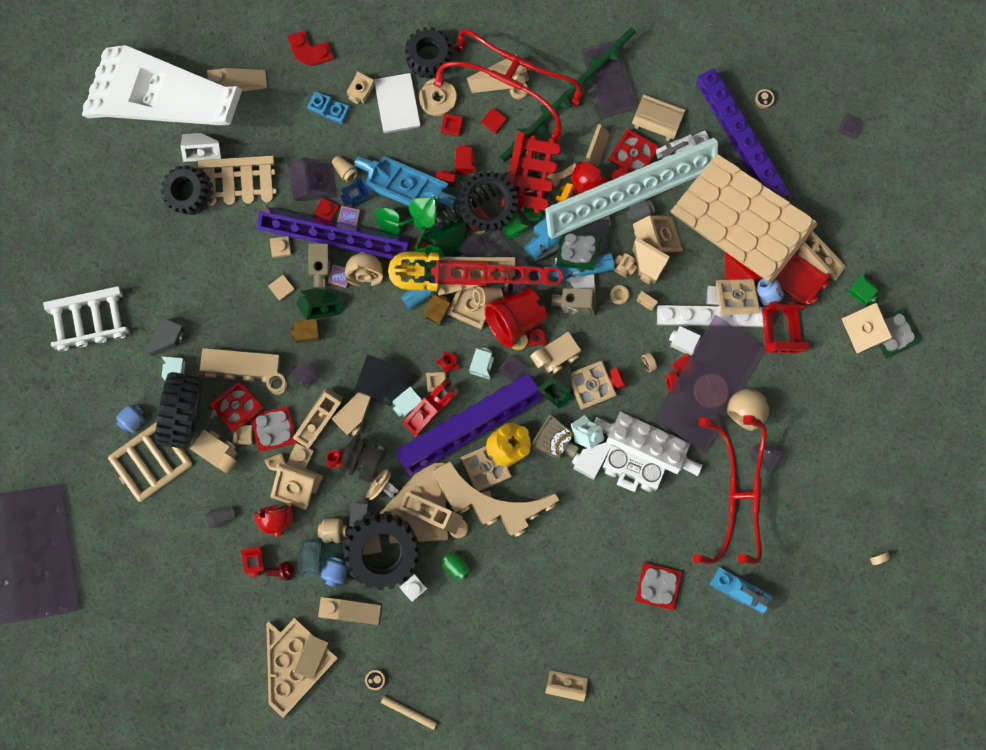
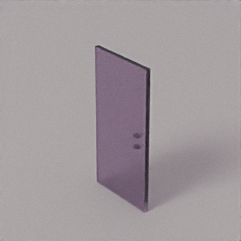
[654,315,766,453]

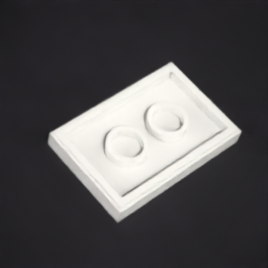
[374,73,420,133]

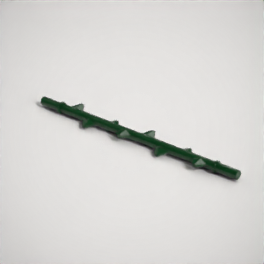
[499,27,636,162]

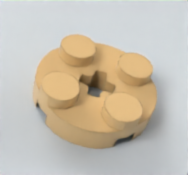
[419,79,456,116]

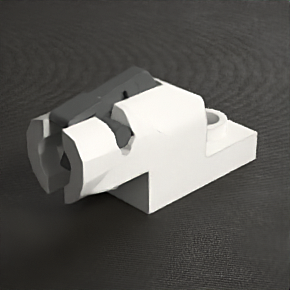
[656,131,710,159]

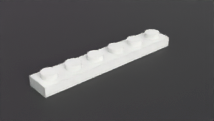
[657,305,764,327]

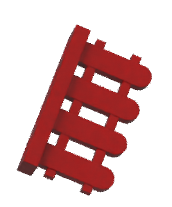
[501,132,561,214]

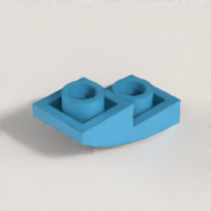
[307,92,351,125]

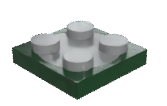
[556,232,601,271]
[878,308,921,359]

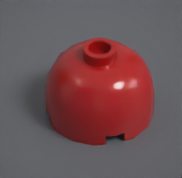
[571,161,609,194]
[254,503,294,537]

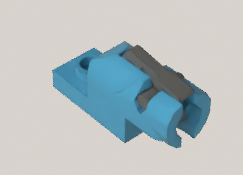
[524,218,562,262]
[709,567,773,614]

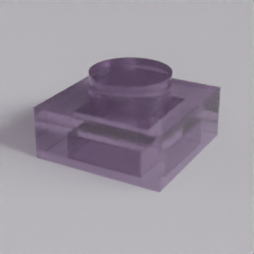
[837,114,862,139]
[458,235,485,257]
[499,355,526,382]

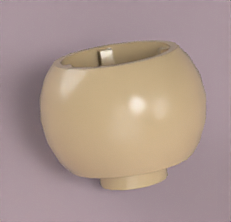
[727,389,770,431]

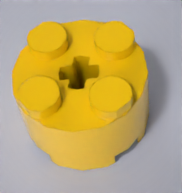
[486,423,531,467]

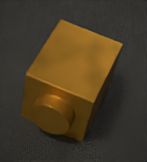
[423,294,451,326]
[291,319,320,344]

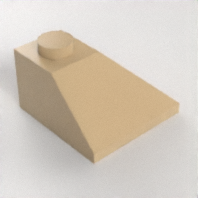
[633,215,683,252]
[632,237,669,284]

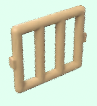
[108,422,192,502]

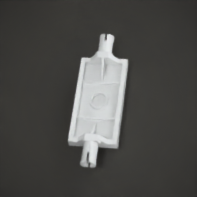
[594,412,702,476]

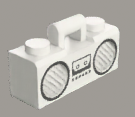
[602,446,665,492]

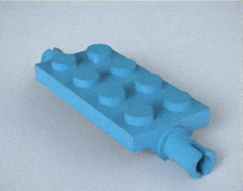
[354,155,458,209]

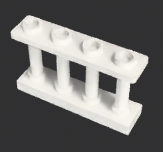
[43,286,130,352]

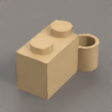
[530,332,581,374]
[190,430,238,474]

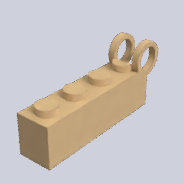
[200,348,287,395]

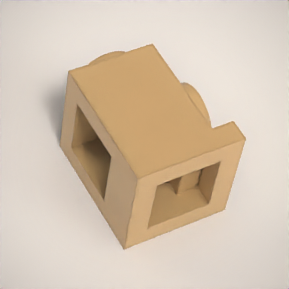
[347,71,375,104]

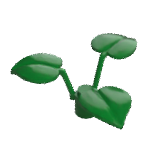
[374,196,437,277]

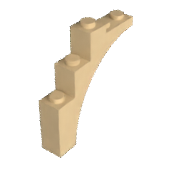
[431,462,559,537]

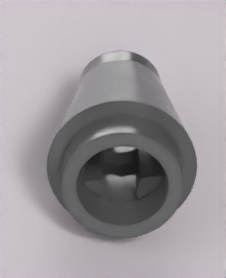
[205,507,235,529]

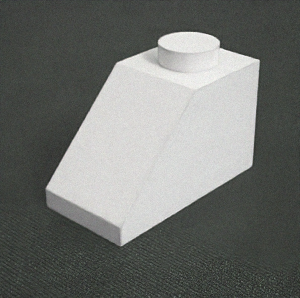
[181,133,221,162]
[572,442,612,480]

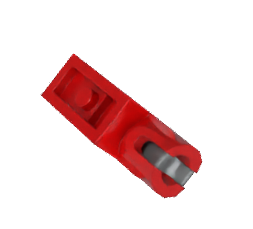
[402,380,459,436]

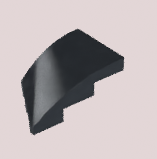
[354,354,420,406]

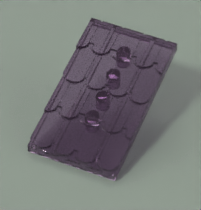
[0,484,80,625]

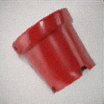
[484,288,547,348]

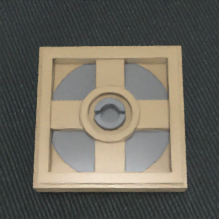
[716,279,760,315]
[571,360,617,410]
[461,446,512,492]

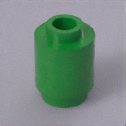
[442,552,471,581]

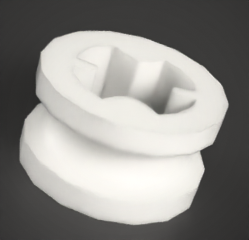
[382,482,399,499]

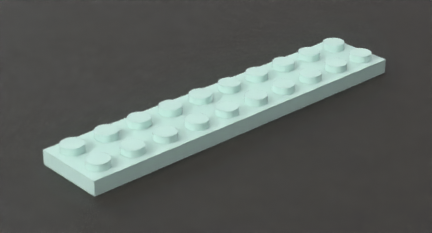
[545,138,718,239]

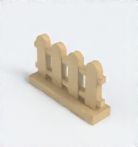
[198,156,277,206]

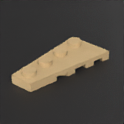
[438,257,515,296]

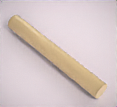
[381,696,437,730]

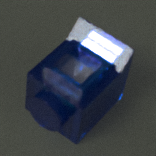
[340,178,370,208]

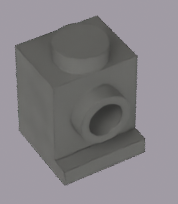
[349,500,372,528]

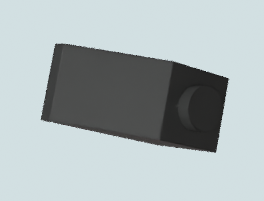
[145,317,186,357]

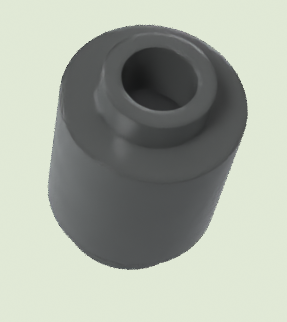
[626,200,655,223]

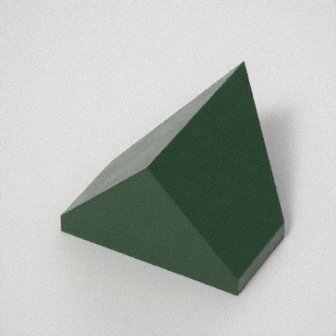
[424,221,466,257]
[538,362,573,409]

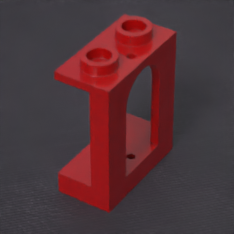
[762,301,809,354]

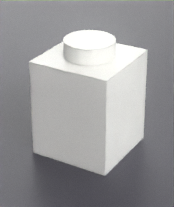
[669,326,700,356]
[397,573,427,602]

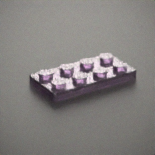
[581,40,638,119]

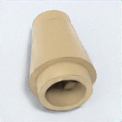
[332,156,358,183]
[473,287,503,306]

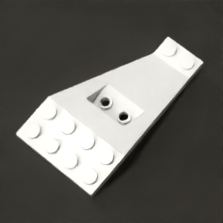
[82,45,242,125]

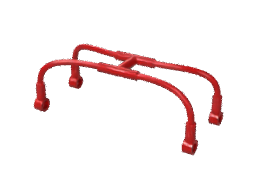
[433,29,583,144]
[693,415,767,565]

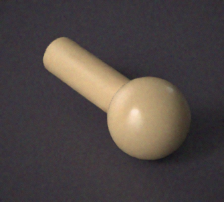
[547,163,576,188]

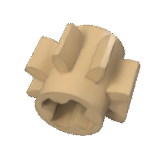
[614,253,637,277]

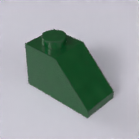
[297,288,344,320]

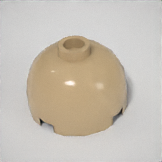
[345,252,383,286]

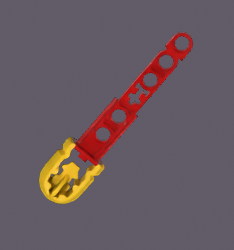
[388,251,563,291]

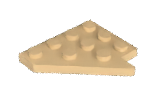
[380,463,448,544]
[266,618,338,718]

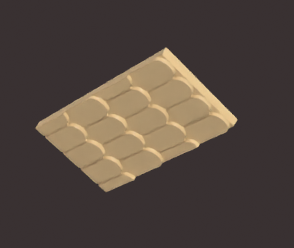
[670,154,818,283]

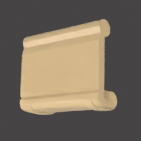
[632,94,686,141]

